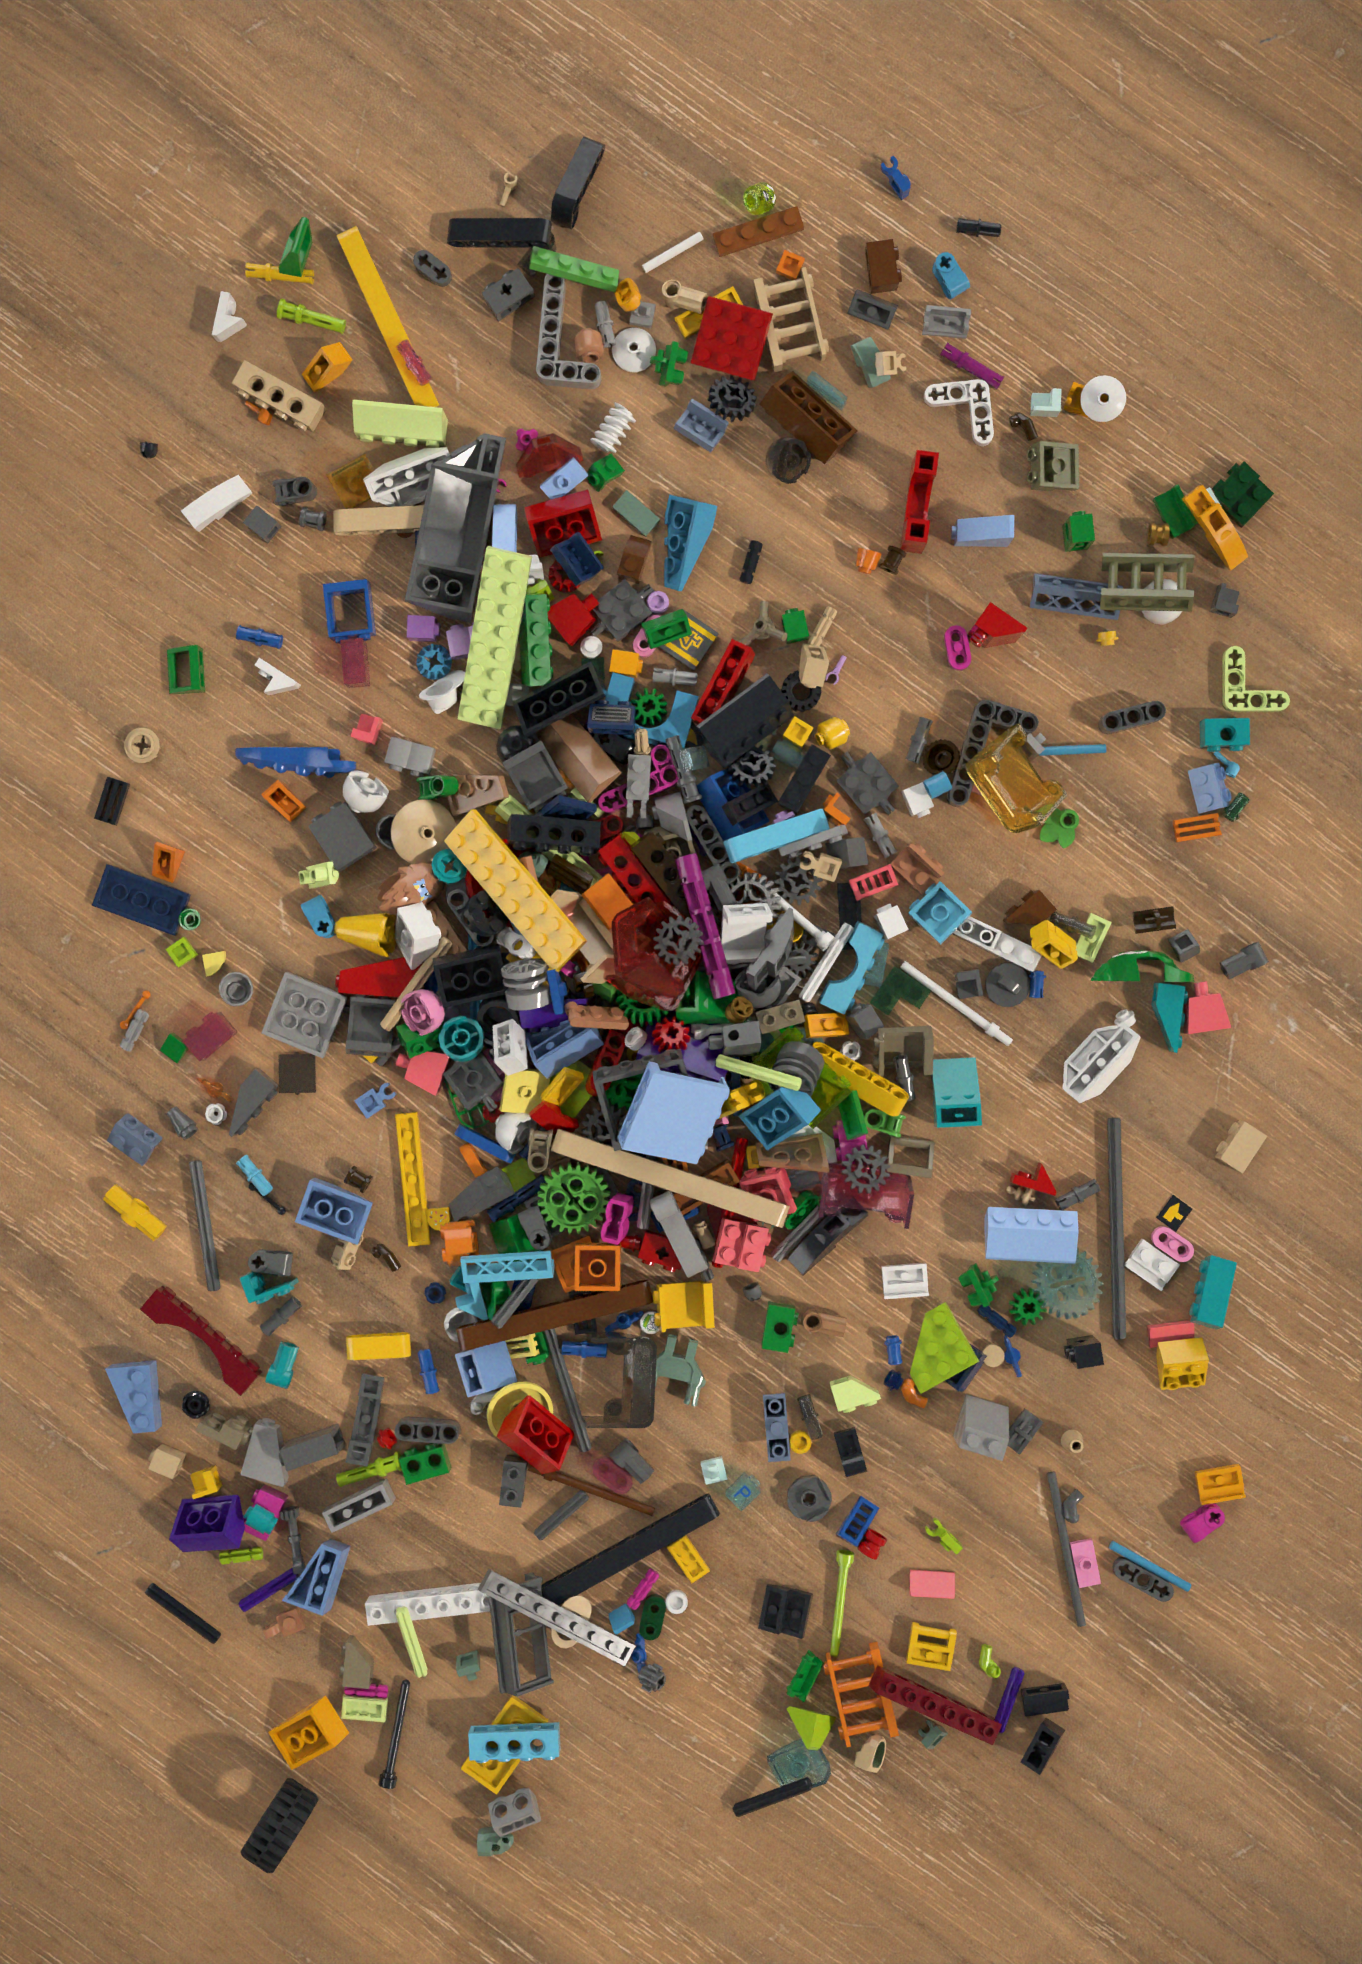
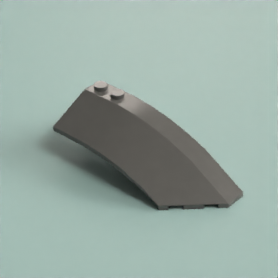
[405,433,506,623]

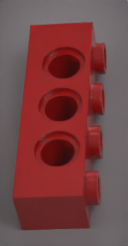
[691,639,756,725]
[598,833,674,923]

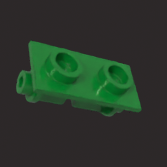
[786,1650,824,1702]

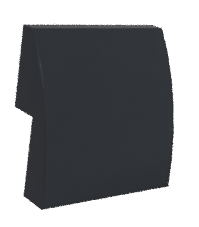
[758,1584,813,1639]

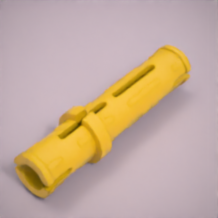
[245,262,314,285]

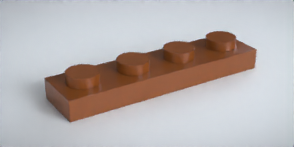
[713,206,804,257]

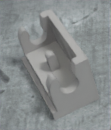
[922,305,971,339]

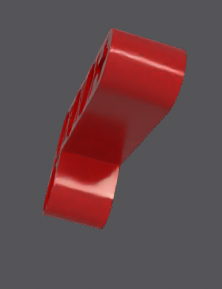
[585,1018,648,1096]

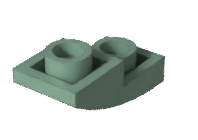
[850,337,891,388]

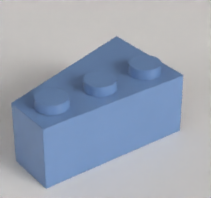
[526,1020,604,1079]
[105,1360,162,1433]
[282,1538,350,1616]

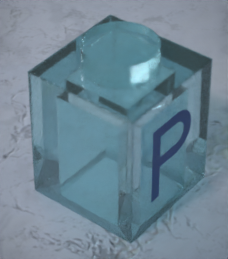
[726,1472,761,1511]

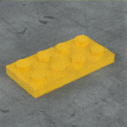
[460,1695,548,1795]

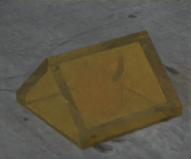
[326,454,375,509]

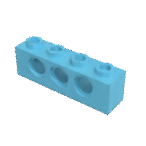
[468,1722,561,1763]

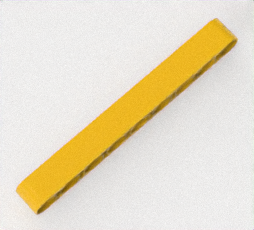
[336,226,439,407]

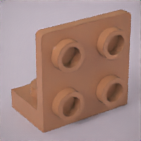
[890,842,944,895]

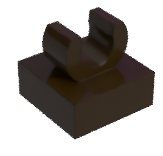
[573,971,594,999]

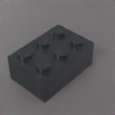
[433,944,509,1008]

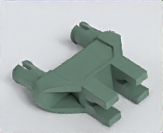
[640,1333,706,1406]

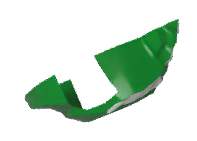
[1090,950,1195,982]

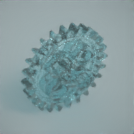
[1031,1247,1104,1319]

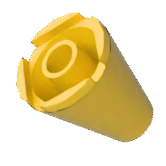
[334,913,397,957]

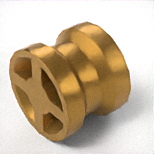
[1147,523,1170,546]
[725,996,753,1024]

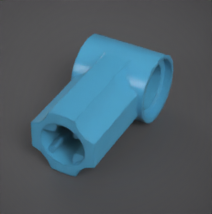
[923,771,952,799]

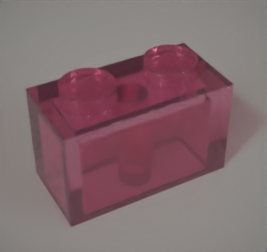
[340,638,370,688]
[182,1012,238,1061]

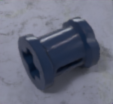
[712,1124,735,1152]

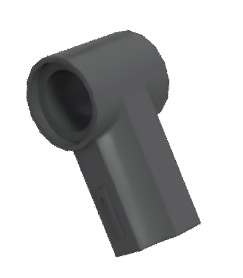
[702,863,737,912]
[1220,941,1269,980]
[609,1438,654,1484]

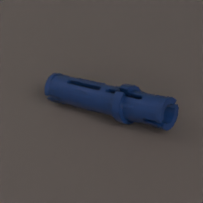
[487,1174,547,1222]

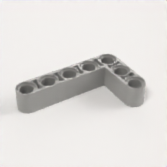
[536,274,602,389]

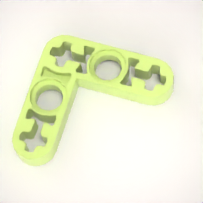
[1222,646,1290,712]

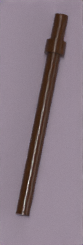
[527,1464,655,1516]

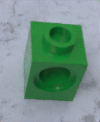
[781,608,809,644]

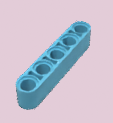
[723,808,830,863]

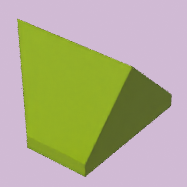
[787,1706,837,1750]

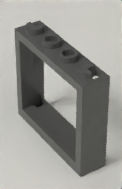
[593,1049,689,1151]

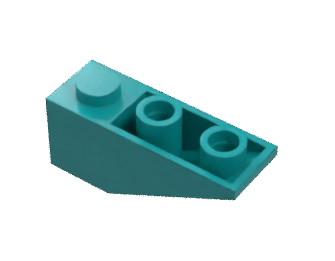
[1151,983,1188,1053]

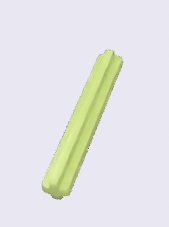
[716,1054,802,1091]
[396,1606,428,1678]

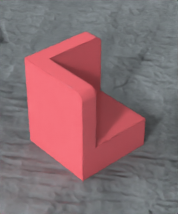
[351,714,383,745]

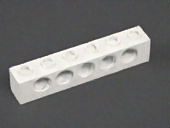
[365,1583,490,1626]

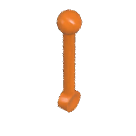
[120,990,151,1029]

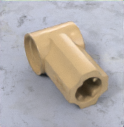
[662,279,708,314]

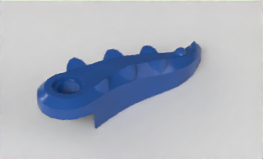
[235,747,356,778]

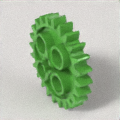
[538,1162,610,1234]

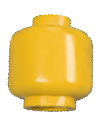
[815,717,850,750]

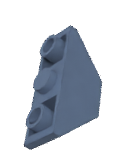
[763,1393,791,1462]

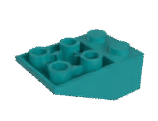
[932,1057,982,1128]

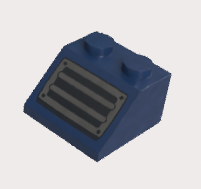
[587,700,636,735]

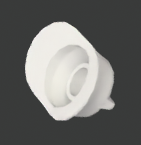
[419,670,465,714]

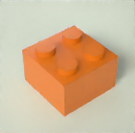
[575,1243,621,1291]

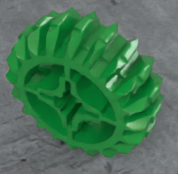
[616,967,676,1027]

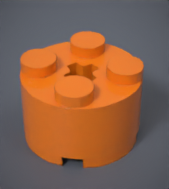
[440,1220,479,1267]

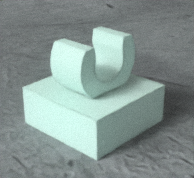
[701,1456,727,1485]

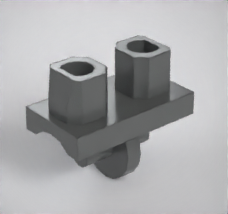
[1007,1408,1044,1455]

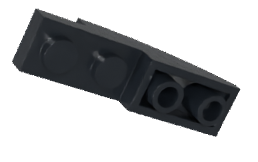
[788,1198,868,1276]

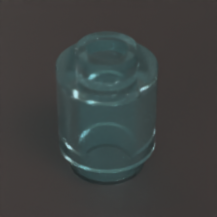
[772,738,806,769]
[788,1169,820,1192]

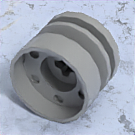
[501,958,552,1011]

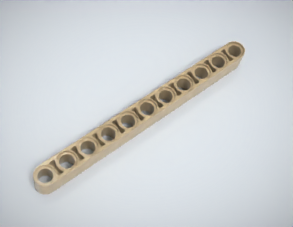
[551,1129,790,1228]

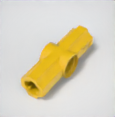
[103,1184,167,1241]

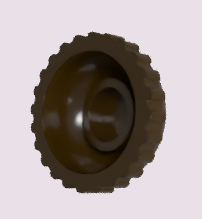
[922,739,961,775]

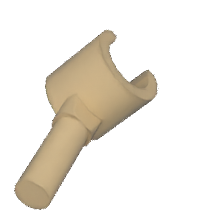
[499,172,518,207]

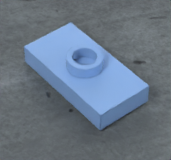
[540,457,588,500]

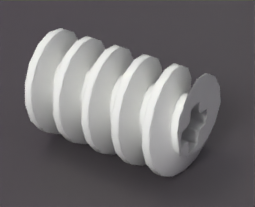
[590,402,636,453]

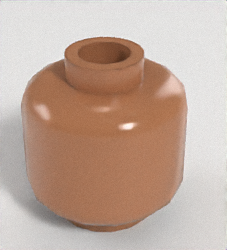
[574,328,604,363]

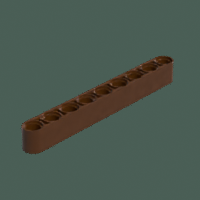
[455,1280,653,1351]

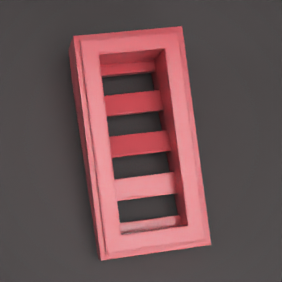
[849,864,898,901]

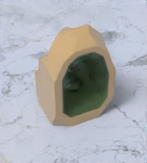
[854,1734,886,1773]

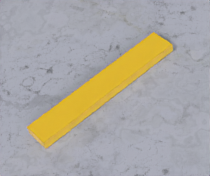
[395,1112,431,1247]

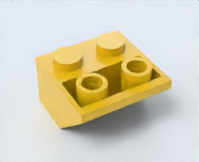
[1156,1337,1209,1390]

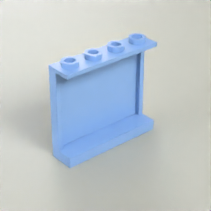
[618,1061,730,1164]

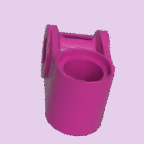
[1180,1503,1225,1543]

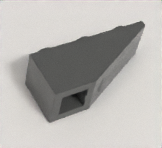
[229,1068,279,1137]

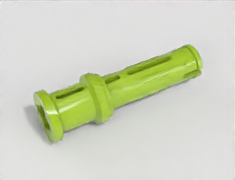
[277,298,346,334]
[336,1451,402,1487]

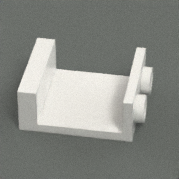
[720,903,773,965]

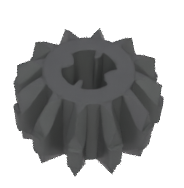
[785,941,818,978]

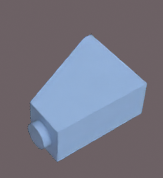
[951,515,1014,547]

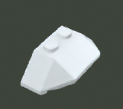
[363,447,450,507]
[1063,1023,1141,1103]

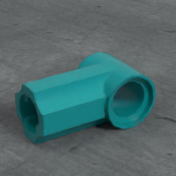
[265,1341,299,1389]

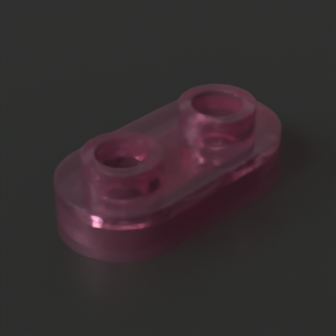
[593,1456,633,1494]

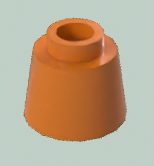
[856,548,882,575]

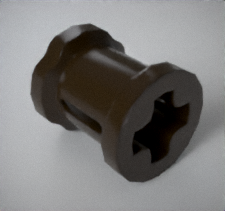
[879,545,907,575]
[344,1166,373,1194]

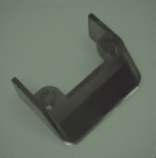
[582,1332,657,1428]

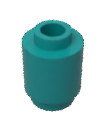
[243,1504,278,1535]

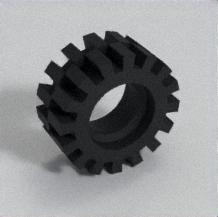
[781,670,822,712]

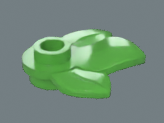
[1037,807,1079,849]

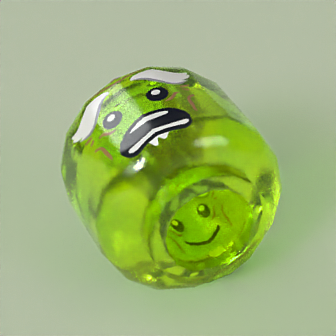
[743,182,776,215]

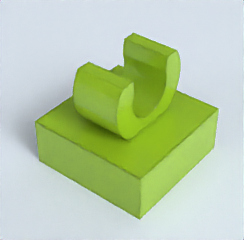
[526,578,555,601]

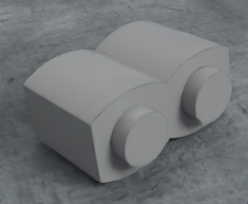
[384,737,436,777]

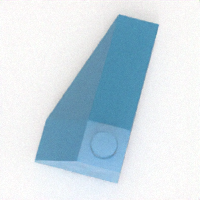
[664,495,718,591]

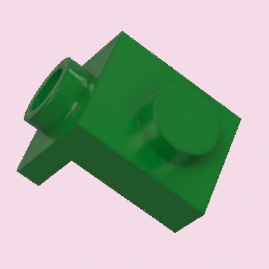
[586,453,625,492]
[521,1332,549,1365]

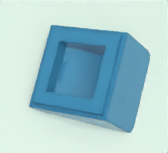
[609,1604,635,1634]

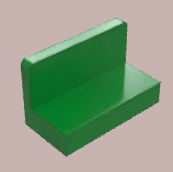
[1153,484,1198,539]

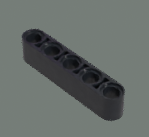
[447,218,552,248]

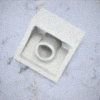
[394,902,441,970]

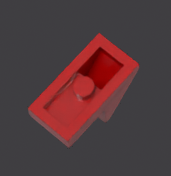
[1010,1162,1057,1196]

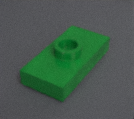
[836,1090,868,1140]

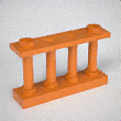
[823,1642,899,1747]

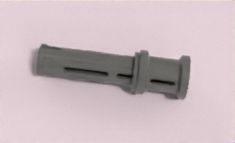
[665,735,703,804]

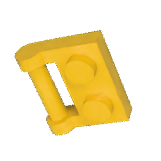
[906,1622,957,1671]

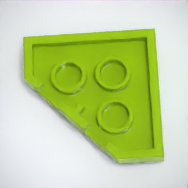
[910,1302,979,1394]

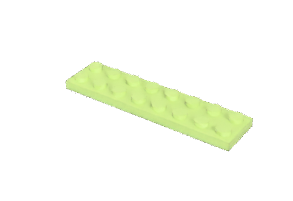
[458,546,532,729]

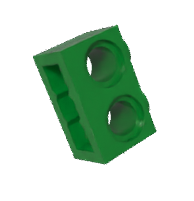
[399,1443,452,1485]

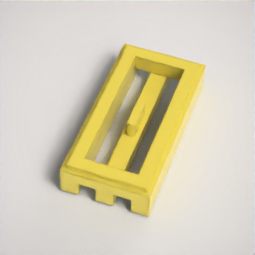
[505,1333,540,1359]

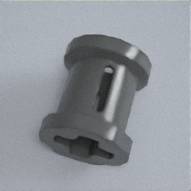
[299,507,327,531]

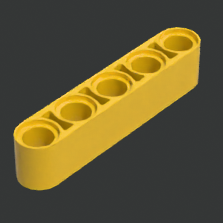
[812,1042,909,1116]

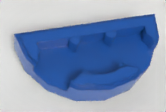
[546,969,567,1015]

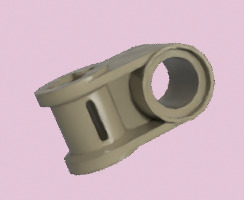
[528,1128,553,1173]

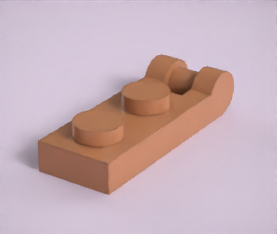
[564,1001,629,1030]

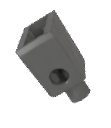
[708,1021,762,1057]

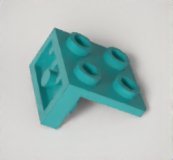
[239,1271,299,1305]

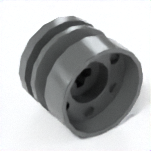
[769,1041,824,1097]

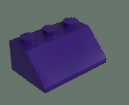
[519,998,589,1033]
[169,1495,245,1552]

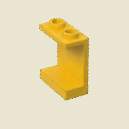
[653,1281,715,1332]

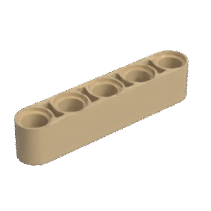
[333,505,424,536]

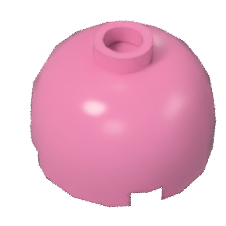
[401,989,445,1036]

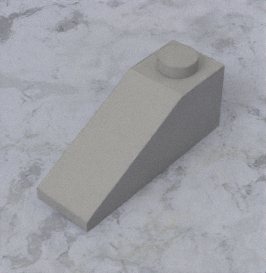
[652,792,692,841]

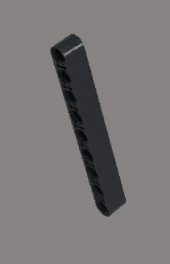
[541,1493,720,1605]

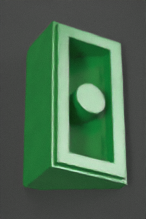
[641,609,692,649]

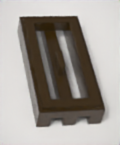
[547,854,594,894]

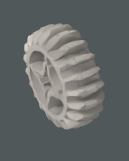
[730,873,781,929]

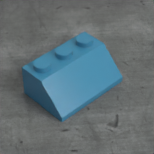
[739,1087,821,1150]

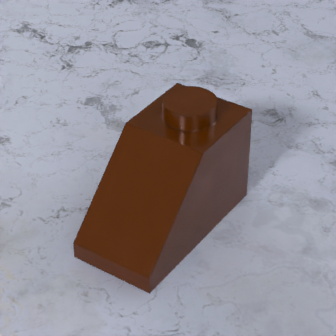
[617,535,652,584]

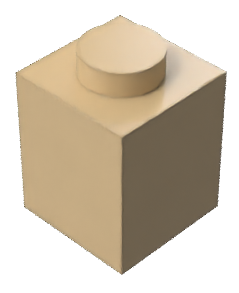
[148,1444,186,1479]

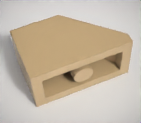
[799,643,829,688]

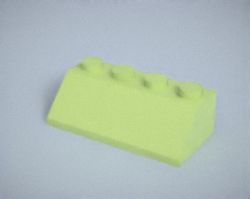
[352,400,448,448]

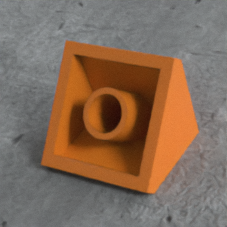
[582,873,640,930]

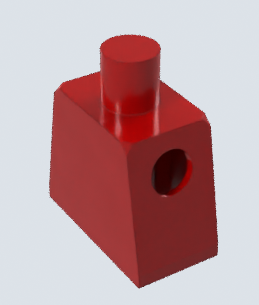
[548,593,600,647]

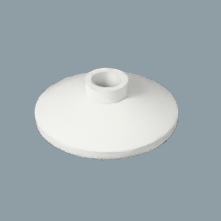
[612,328,656,373]
[1080,375,1126,422]

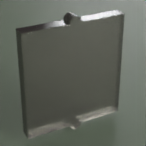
[278,1052,316,1095]

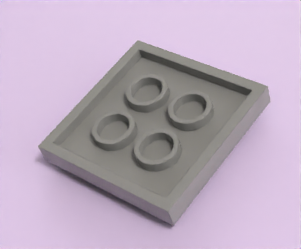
[261,971,348,1058]

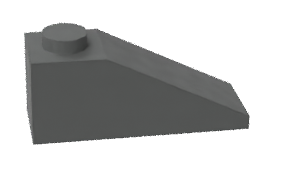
[448,1167,515,1222]

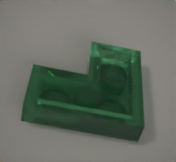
[870,966,932,1015]

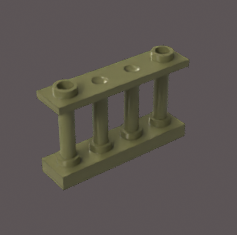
[1100,553,1195,612]

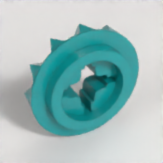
[431,849,467,884]

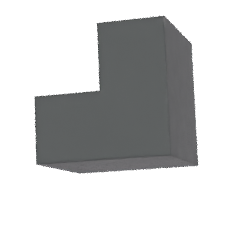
[825,837,868,870]

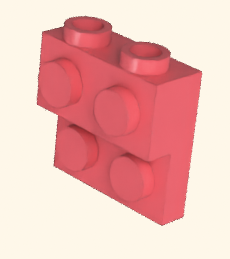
[739,1167,797,1222]
[712,1218,771,1272]

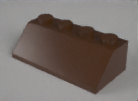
[759,371,858,465]

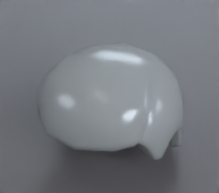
[219,972,253,1007]

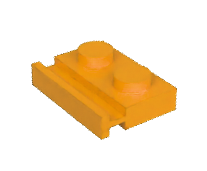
[1194,1464,1246,1505]

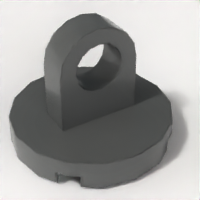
[985,963,1030,1007]

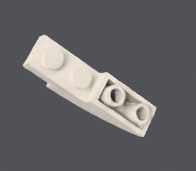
[953,916,1042,973]

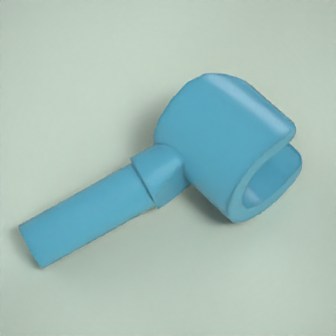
[1213,751,1240,778]

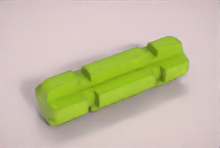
[219,1546,263,1565]

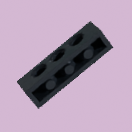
[507,814,601,856]

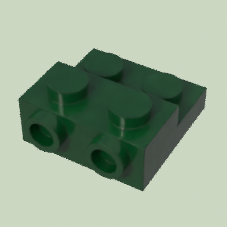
[1212,461,1274,528]

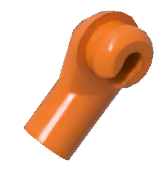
[901,1379,928,1409]

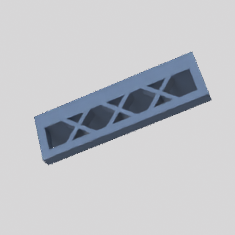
[1029,573,1123,620]

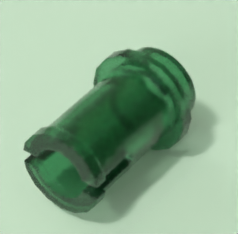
[1223,792,1250,822]

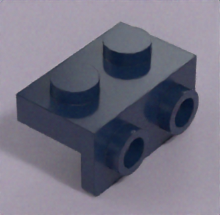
[550,532,604,586]

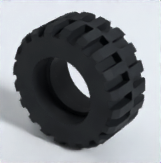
[240,1778,319,1873]

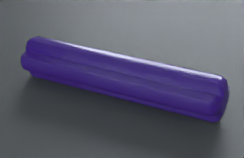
[238,1568,299,1612]
[995,1667,1024,1733]

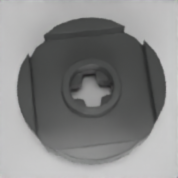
[787,1475,832,1522]

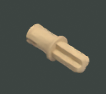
[634,728,651,756]

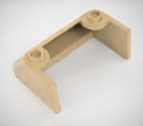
[551,890,639,984]

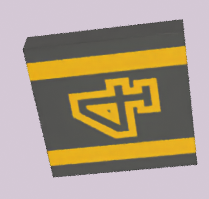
[659,609,719,671]

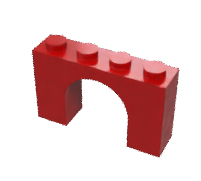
[900,450,939,554]

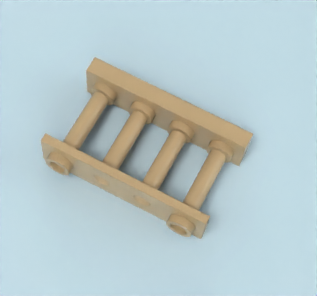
[753,267,829,373]

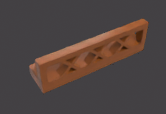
[671,1159,740,1215]

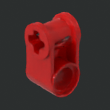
[593,815,625,843]

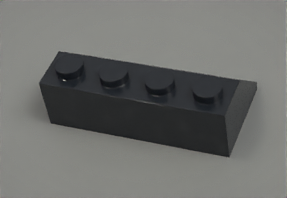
[512,661,607,737]
[697,673,794,768]

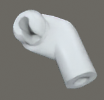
[470,1391,498,1415]

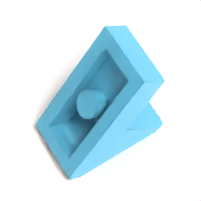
[455,1283,488,1320]

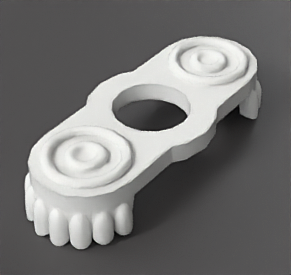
[496,927,536,960]

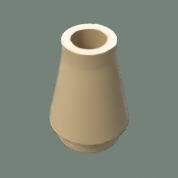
[1061,1430,1083,1453]

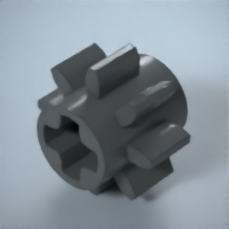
[638,1663,666,1693]

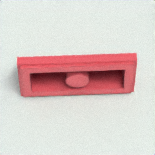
[1147,1320,1194,1348]
[909,1570,955,1599]

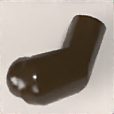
[1009,412,1038,441]
[371,1243,401,1272]

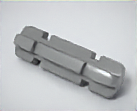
[120,1009,149,1052]

